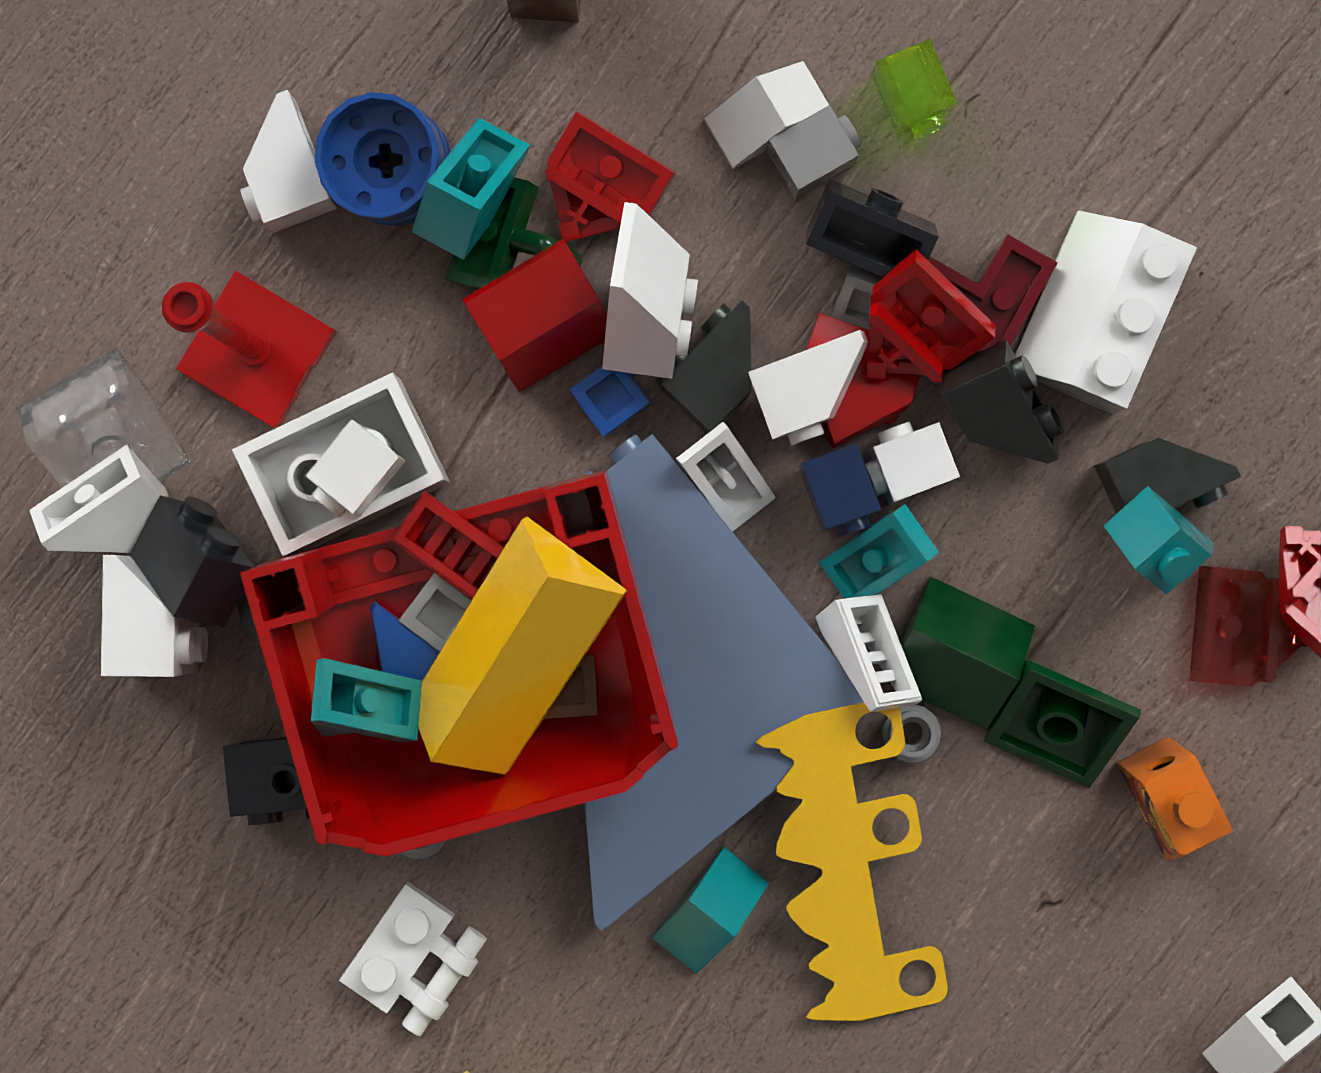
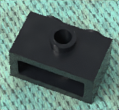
[806,178,939,277]
[130,495,255,628]
[223,737,310,825]

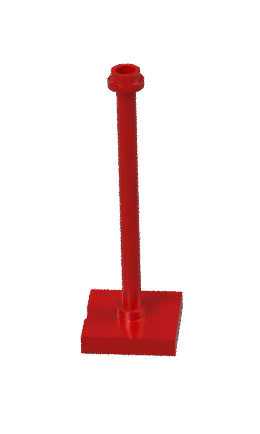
[162,270,337,429]

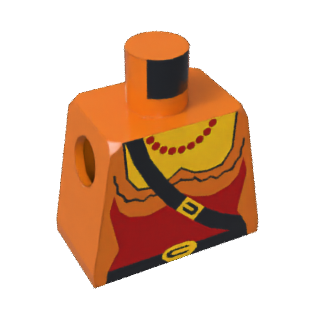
[1116,737,1232,861]

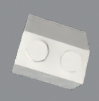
[602,202,698,379]
[101,555,208,677]

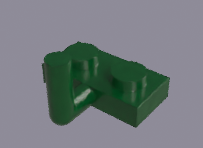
[445,177,582,290]

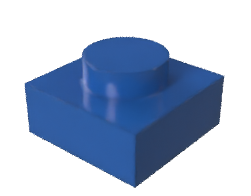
[569,366,650,438]

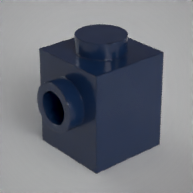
[798,443,881,538]

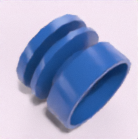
[315,92,451,227]

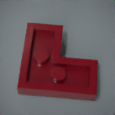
[928,234,1058,353]

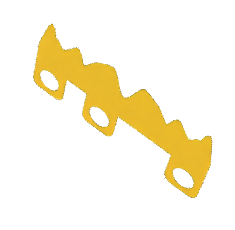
[756,702,948,1021]

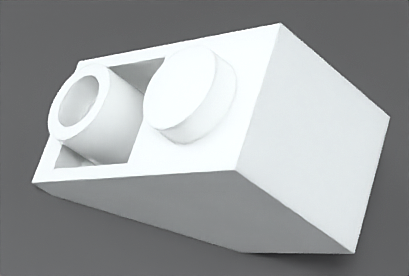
[1202,977,1321,1073]

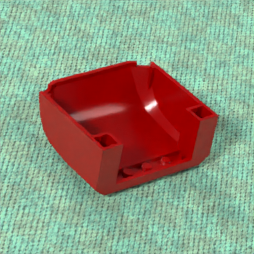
[240,470,678,857]

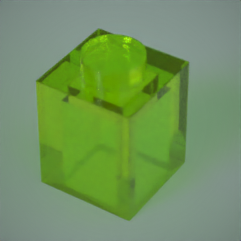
[871,39,957,138]

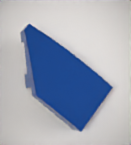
[369,601,440,681]

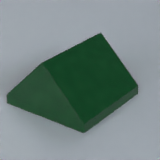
[886,576,1035,730]
[984,660,1141,788]

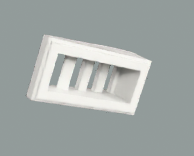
[815,594,923,712]

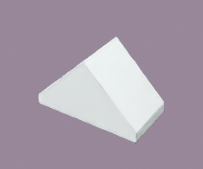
[704,61,829,169]
[676,422,776,532]

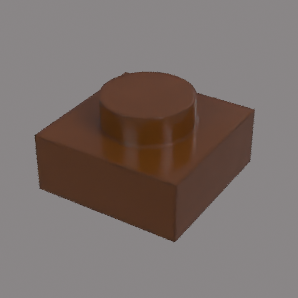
[543,655,599,719]

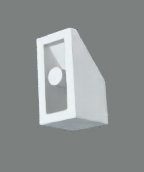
[240,90,337,233]
[748,330,869,445]
[29,445,169,553]

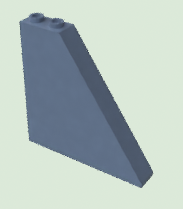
[585,434,868,932]

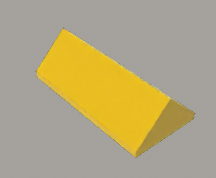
[418,516,627,775]

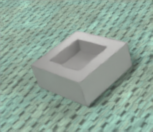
[831,263,883,330]
[399,573,472,652]

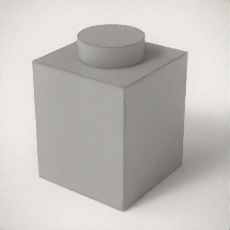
[766,105,861,200]

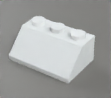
[1014,210,1197,415]

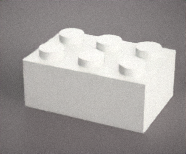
[232,372,450,557]

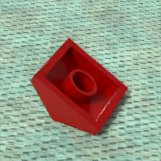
[462,239,607,392]

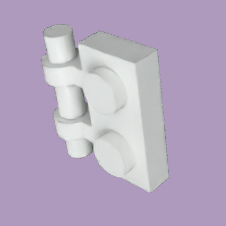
[339,882,487,1036]

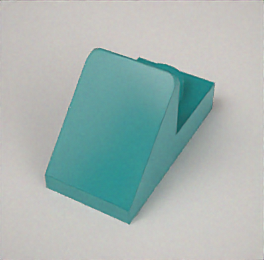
[819,504,939,599]
[311,658,422,743]

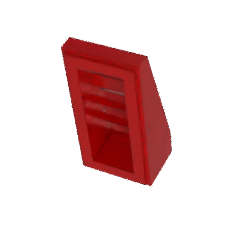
[390,491,505,600]

